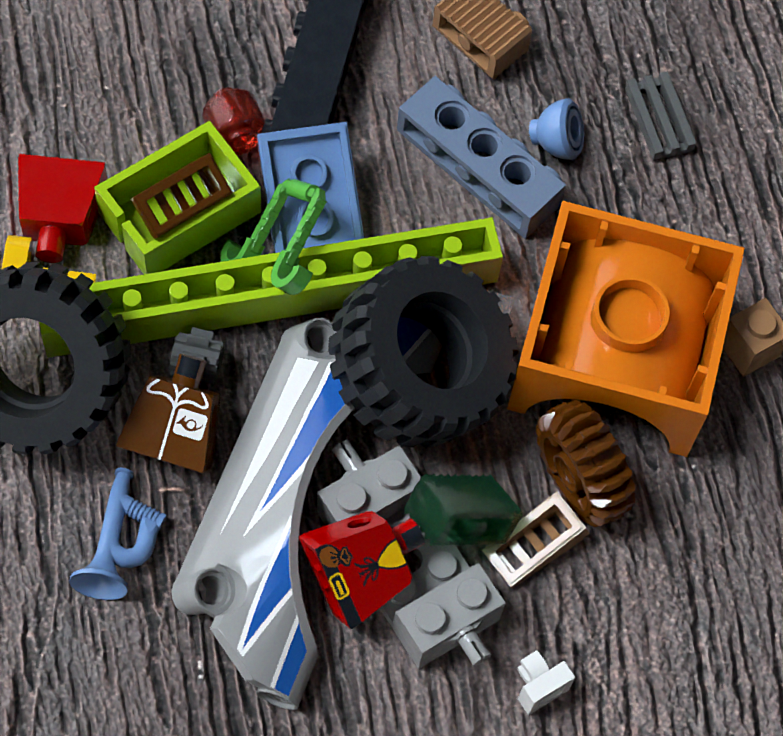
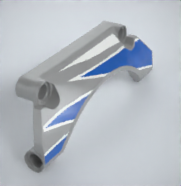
[171,317,443,710]

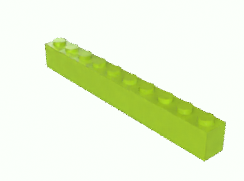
[39,217,503,358]

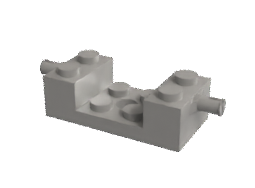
[317,440,505,669]

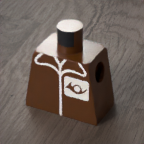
[116,354,221,473]

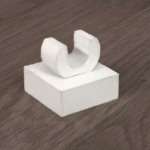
[517,650,575,715]

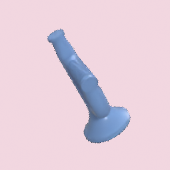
[69,468,167,600]

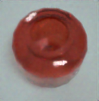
[202,87,265,155]

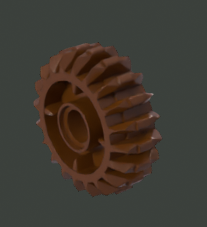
[536,399,636,527]

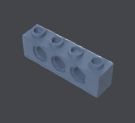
[397,76,566,239]

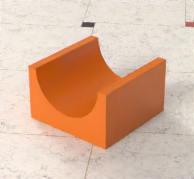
[507,201,745,457]

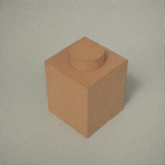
[723,298,783,377]

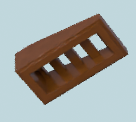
[130,153,233,239]

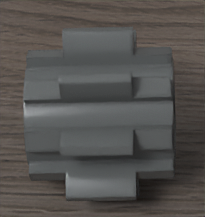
[169,327,225,388]

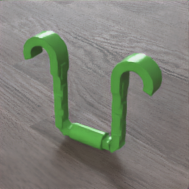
[220,178,327,295]

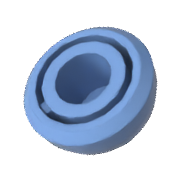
[529,98,584,160]

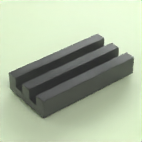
[625,71,697,161]

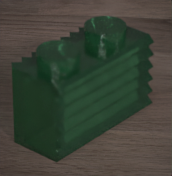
[404,473,523,546]

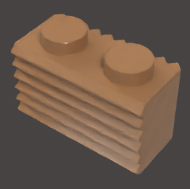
[432,0,532,79]

